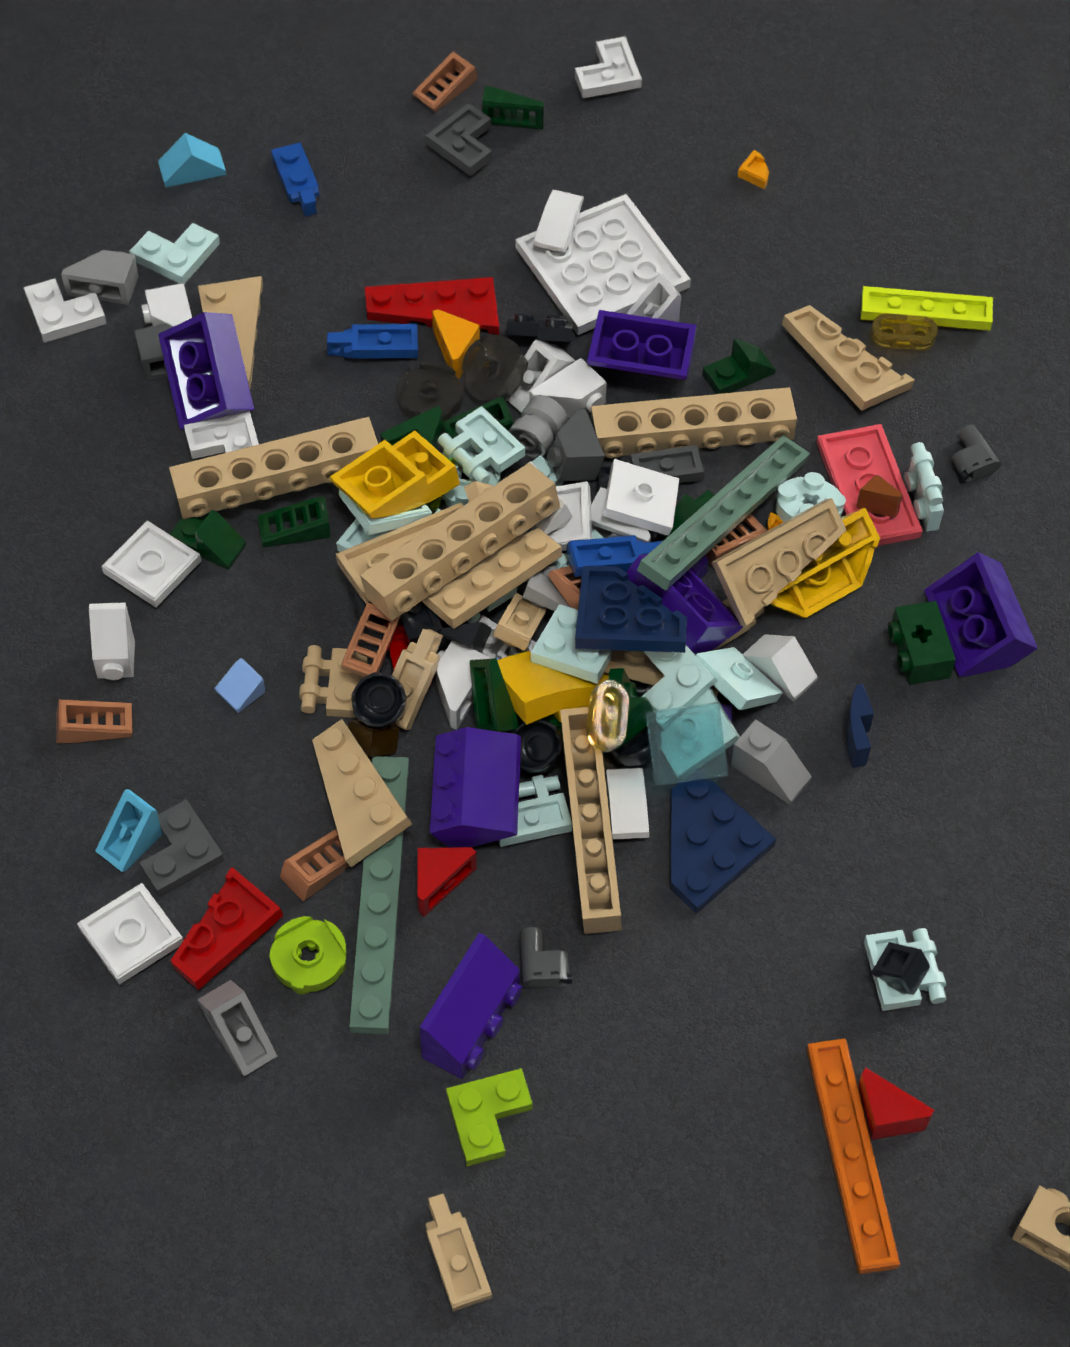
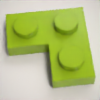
[446,1068,533,1166]

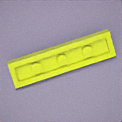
[861,286,993,331]

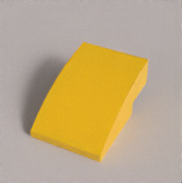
[330,430,460,518]
[497,651,609,725]

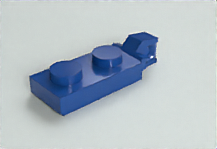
[271,142,320,217]
[327,324,418,358]
[566,535,662,577]

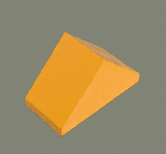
[432,309,480,380]

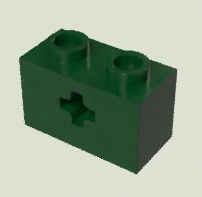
[888,601,956,685]

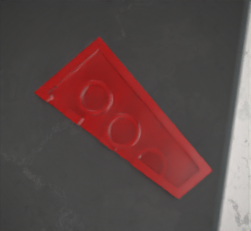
[365,277,499,335]

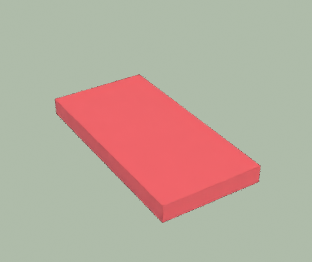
[816,424,923,546]

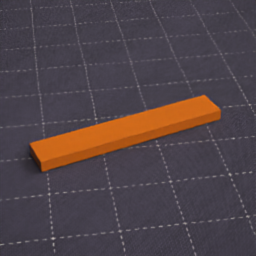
[806,1038,900,1275]

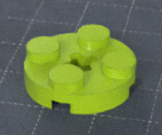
[270,916,347,995]

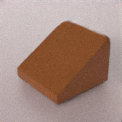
[856,475,903,518]

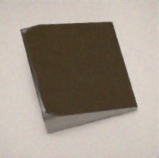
[348,719,399,757]

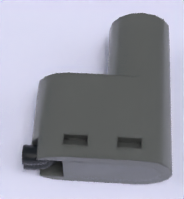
[951,424,1001,482]
[520,927,572,989]

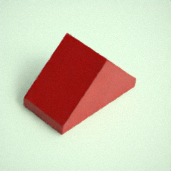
[418,847,477,917]
[857,1068,934,1140]

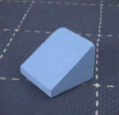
[215,658,266,713]

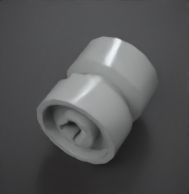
[508,395,568,459]

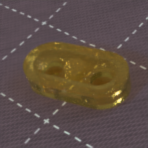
[871,314,938,350]
[586,680,629,752]

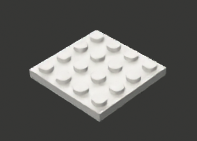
[516,194,691,335]

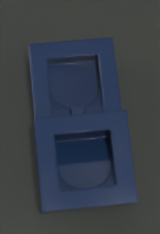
[846,683,874,768]

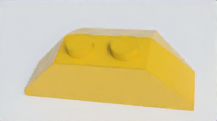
[770,508,880,618]

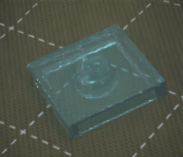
[645,702,728,786]

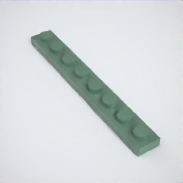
[637,435,810,591]
[349,756,409,1035]

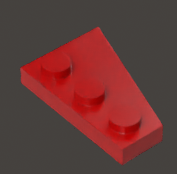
[170,866,283,990]

